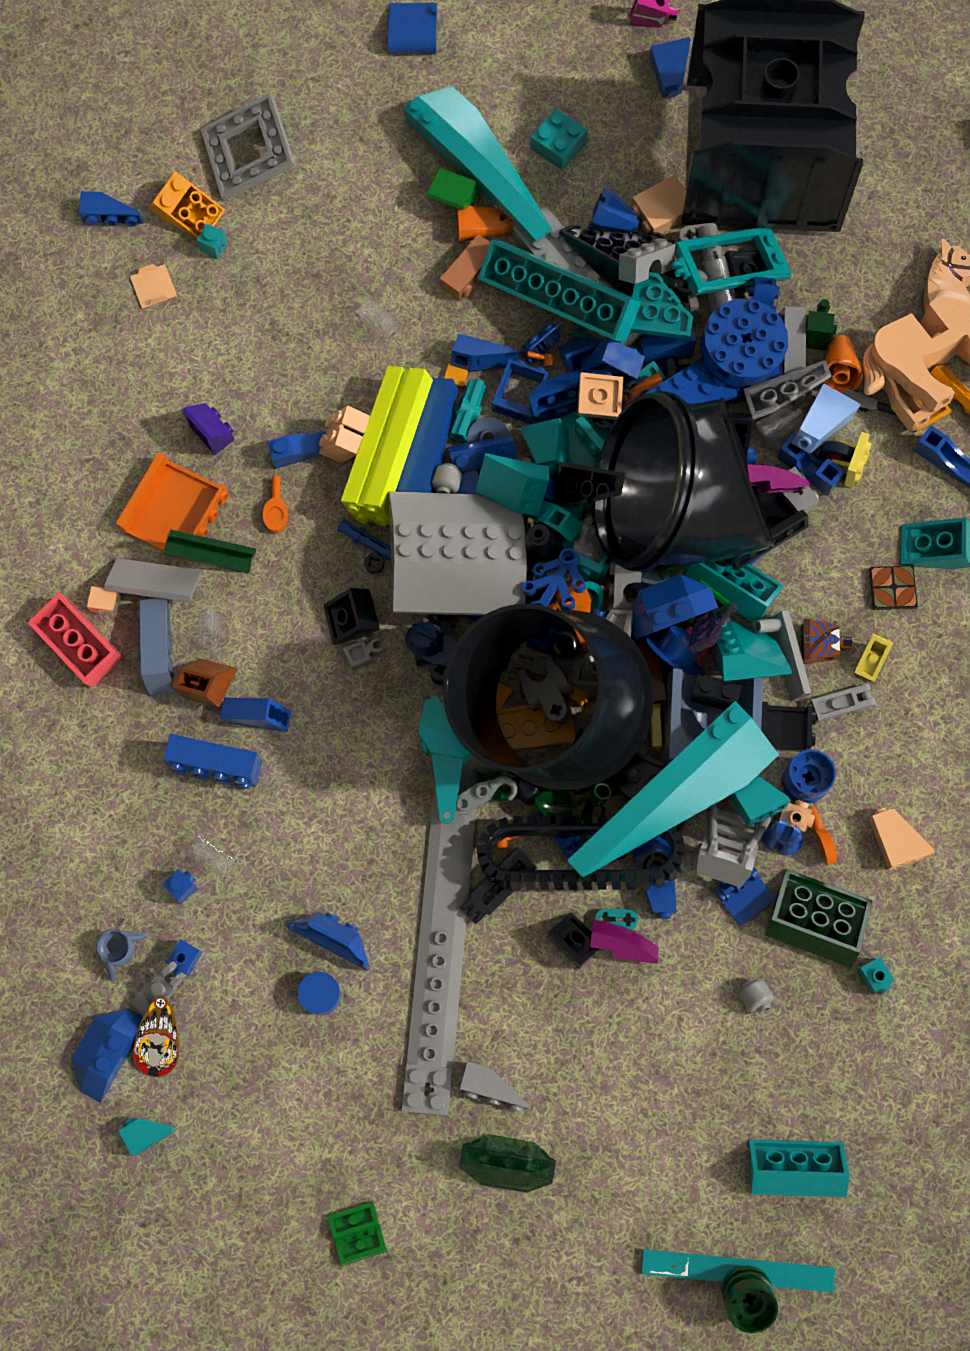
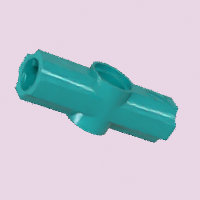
[449,378,487,443]

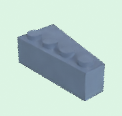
[136,598,176,696]

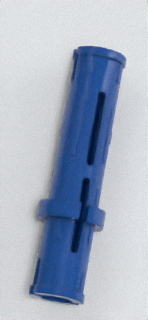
[337,519,391,562]

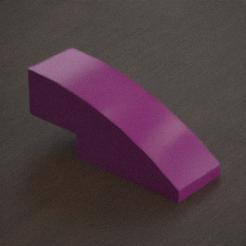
[745,465,810,494]
[590,919,658,964]

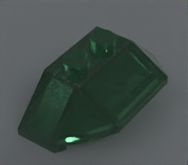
[459,1134,556,1193]

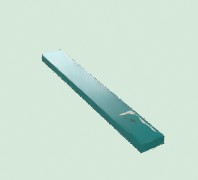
[641,1249,835,1293]

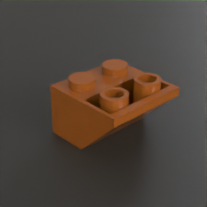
[172,659,237,708]

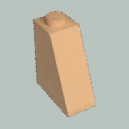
[869,808,935,870]

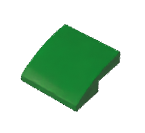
[328,1201,387,1266]

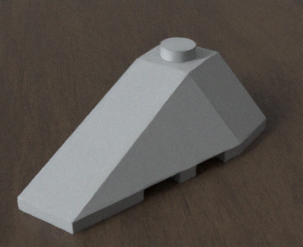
[744,360,831,420]

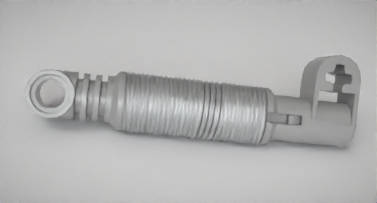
[678,223,736,314]

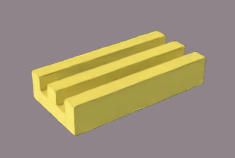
[650,704,662,751]

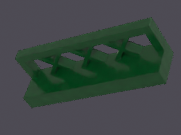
[163,529,256,573]

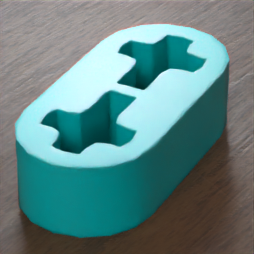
[595,909,638,930]

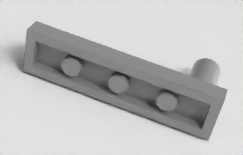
[753,610,811,701]

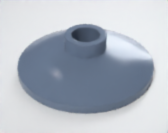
[467,417,509,443]

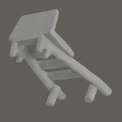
[697,800,773,887]

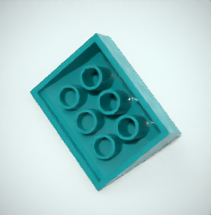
[708,619,792,681]

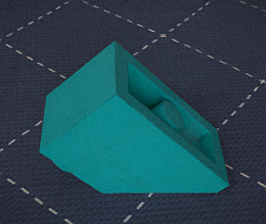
[118,1117,176,1156]

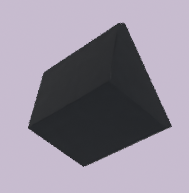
[547,912,599,969]

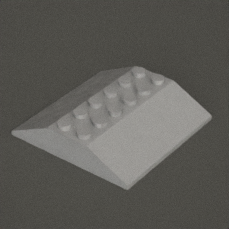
[389,491,527,615]

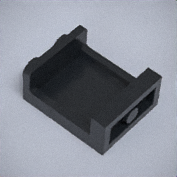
[761,702,816,752]

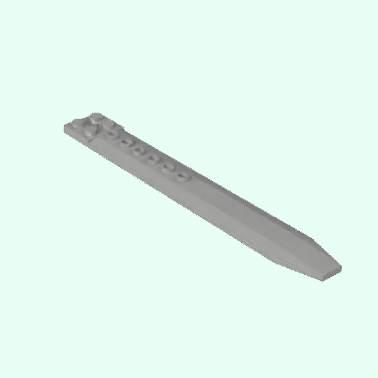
[402,760,477,1116]

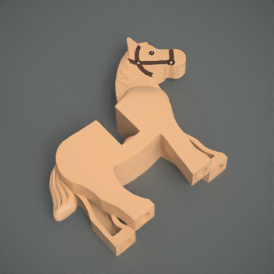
[862,239,970,433]

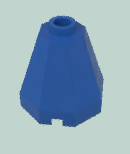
[587,187,640,233]

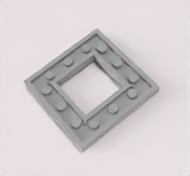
[200,93,295,200]

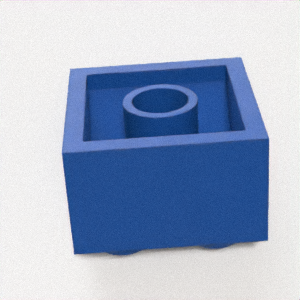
[583,338,645,385]

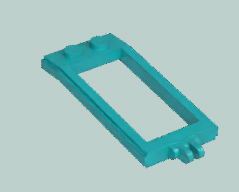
[671,228,792,295]

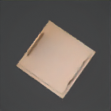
[130,264,177,309]

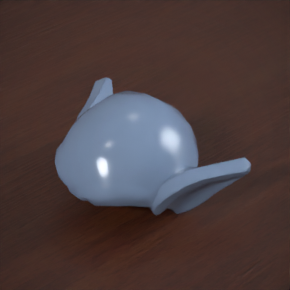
[96,929,148,981]

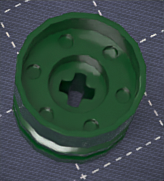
[721,1266,779,1334]

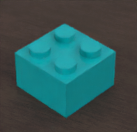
[530,108,588,171]

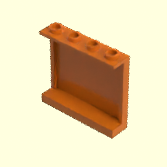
[116,452,229,562]

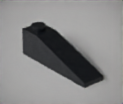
[552,462,626,508]

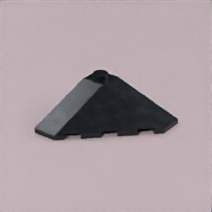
[559,224,675,288]

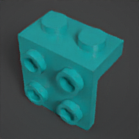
[577,554,612,584]

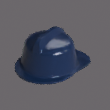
[405,622,455,665]

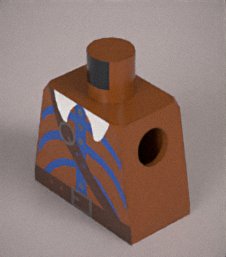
[801,619,852,664]

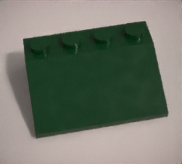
[764,869,873,968]

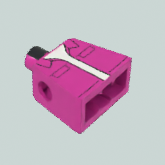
[629,0,678,28]

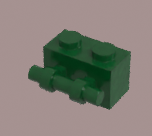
[806,299,837,351]

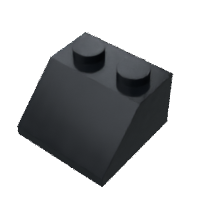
[323,588,380,645]

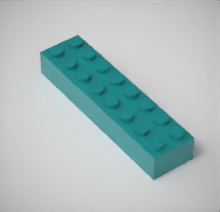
[478,239,641,342]

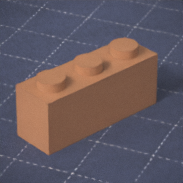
[440,234,491,301]

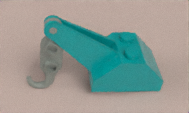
[418,695,517,824]

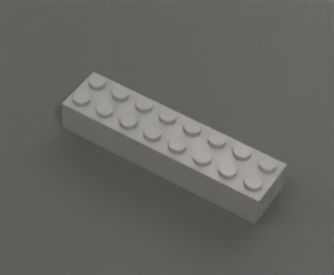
[513,206,645,347]

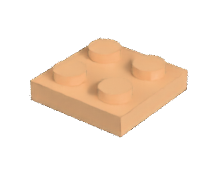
[577,373,623,420]

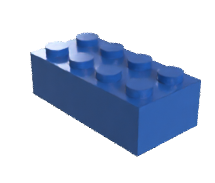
[163,734,263,789]

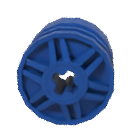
[781,749,836,804]

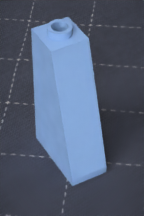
[791,383,861,453]

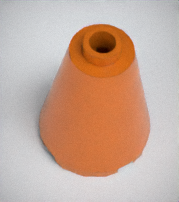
[822,335,863,393]

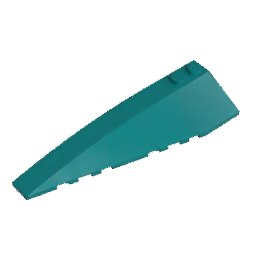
[403,86,552,242]
[567,701,779,878]

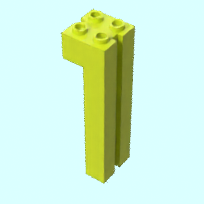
[341,366,433,526]

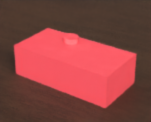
[28,593,124,687]

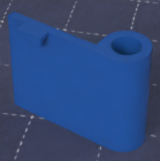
[388,3,437,54]

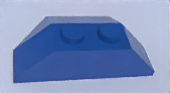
[528,368,611,421]
[632,574,718,639]
[286,912,370,971]
[71,1009,143,1102]

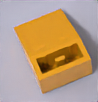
[147,171,225,238]

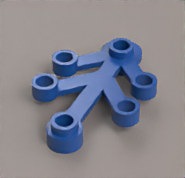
[522,548,586,610]

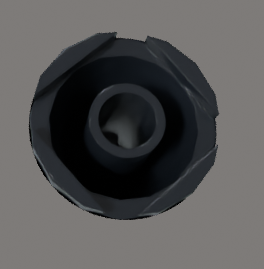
[525,524,563,571]

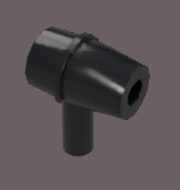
[662,357,693,380]

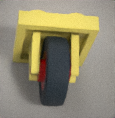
[819,432,872,489]

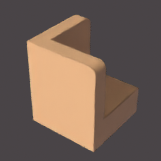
[87,586,121,614]

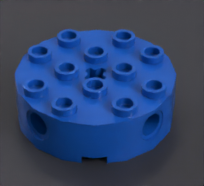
[700,299,788,387]

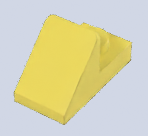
[854,634,893,682]

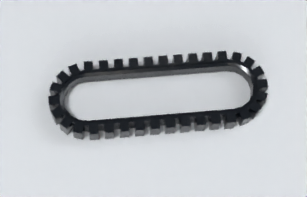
[477,815,686,890]

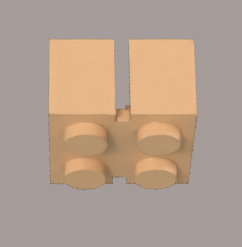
[319,406,370,463]

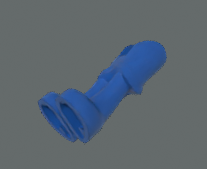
[762,820,802,856]

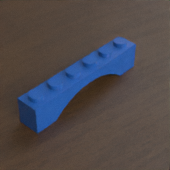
[914,425,970,488]

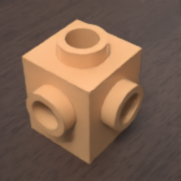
[779,800,815,832]

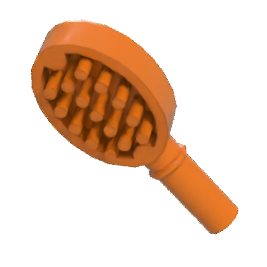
[263,476,289,534]
[809,806,838,866]

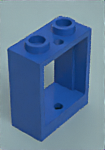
[492,359,549,424]

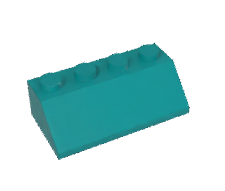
[685,559,784,623]
[749,1139,850,1197]

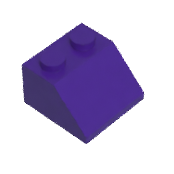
[182,403,234,455]

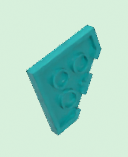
[630,272,693,340]

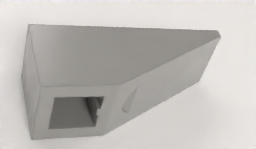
[460,1061,529,1112]

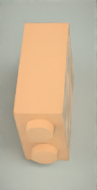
[631,175,686,235]

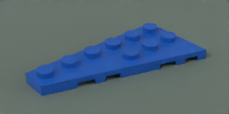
[645,357,753,403]

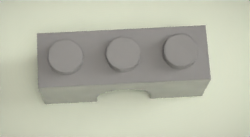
[619,238,676,284]
[608,562,641,614]

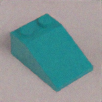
[475,453,549,517]
[901,517,970,569]

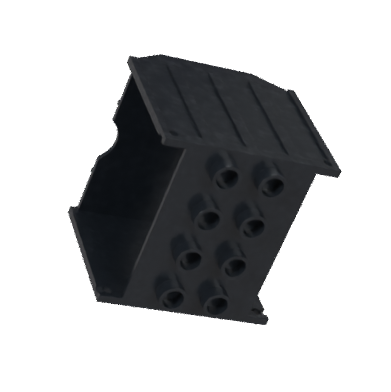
[681,0,865,232]

